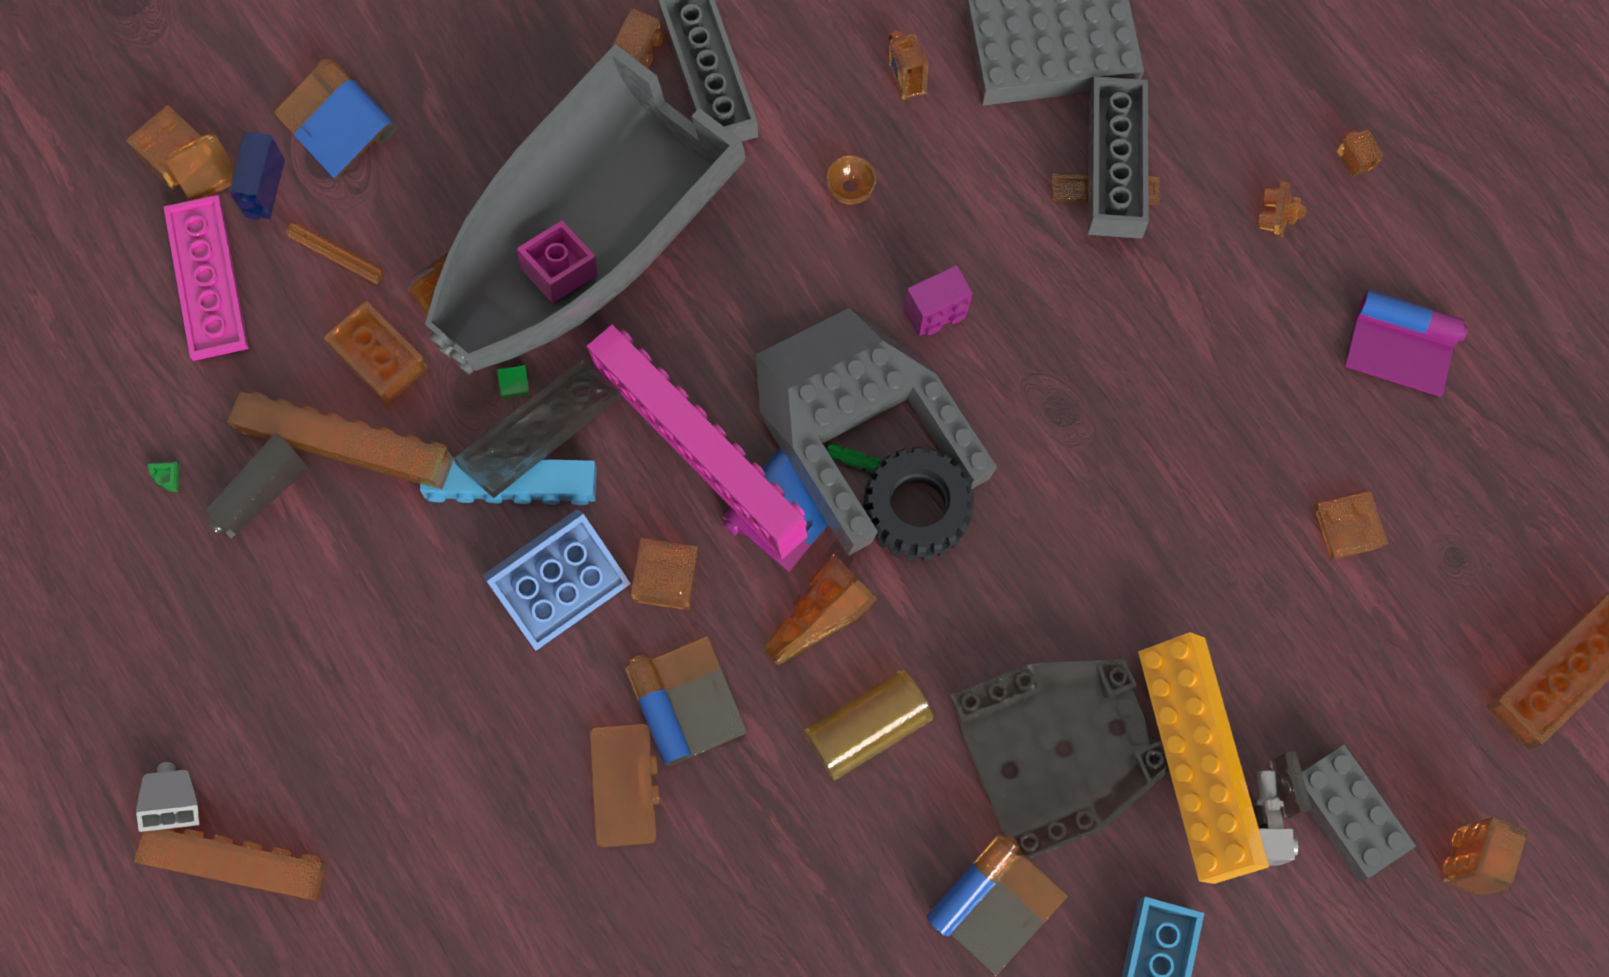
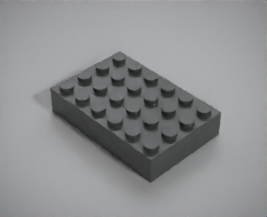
[965,0,1144,106]

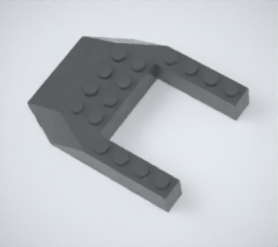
[755,308,997,556]

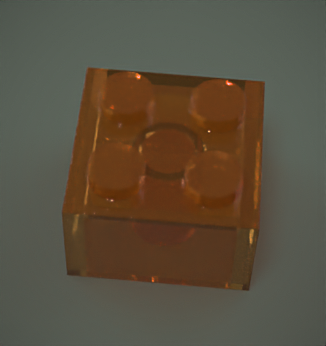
[126,105,213,189]
[631,538,699,610]

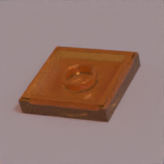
[164,132,242,201]

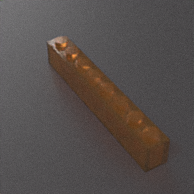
[227,391,454,490]

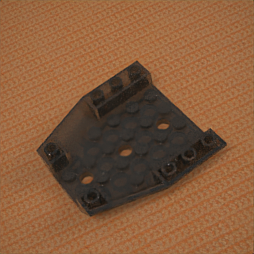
[950,659,1170,863]

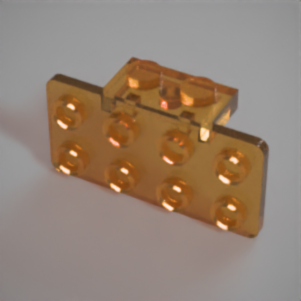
[590,724,660,848]

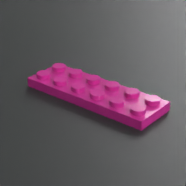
[164,195,249,361]

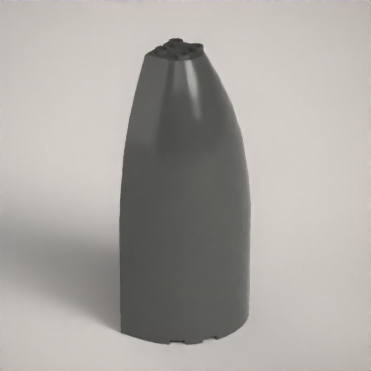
[425,44,745,375]

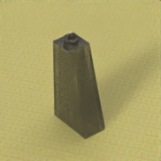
[204,432,309,538]

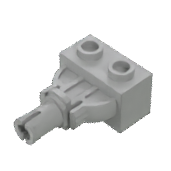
[1253,771,1298,866]

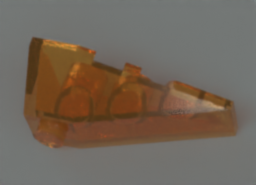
[764,554,878,665]

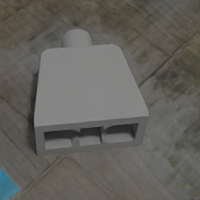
[136,762,199,832]

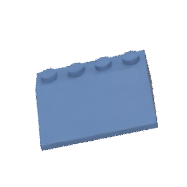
[482,509,631,651]

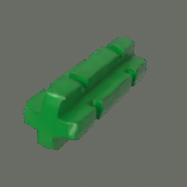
[827,443,881,473]

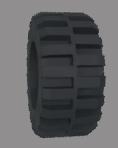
[863,447,974,561]

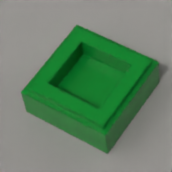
[497,365,530,399]

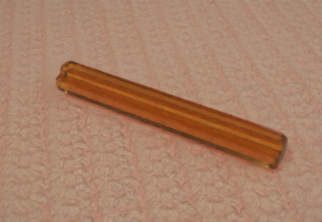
[286,222,384,283]

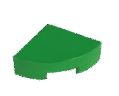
[148,462,179,492]

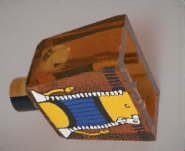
[889,31,928,100]

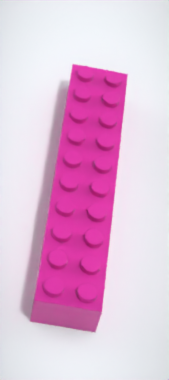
[587,325,808,559]

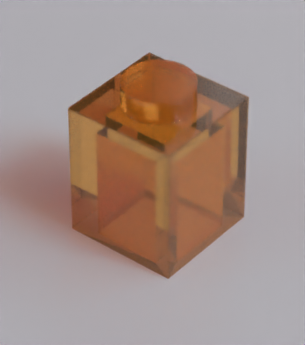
[1337,129,1384,177]

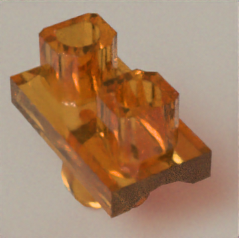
[1259,181,1307,238]

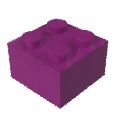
[904,265,973,337]

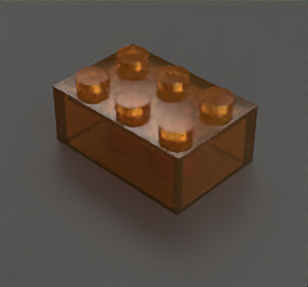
[323,301,429,406]
[1443,817,1528,896]

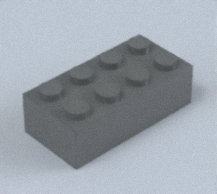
[1288,744,1416,882]

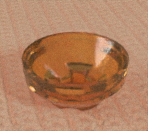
[826,156,876,204]

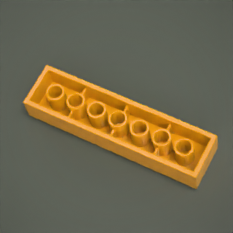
[1138,632,1269,884]

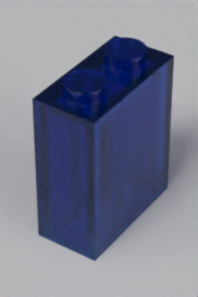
[229,132,285,220]

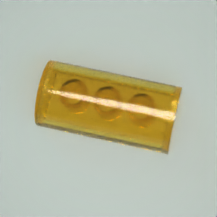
[803,669,933,781]

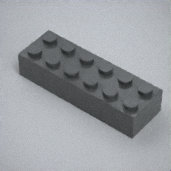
[658,0,758,141]
[1088,77,1149,238]

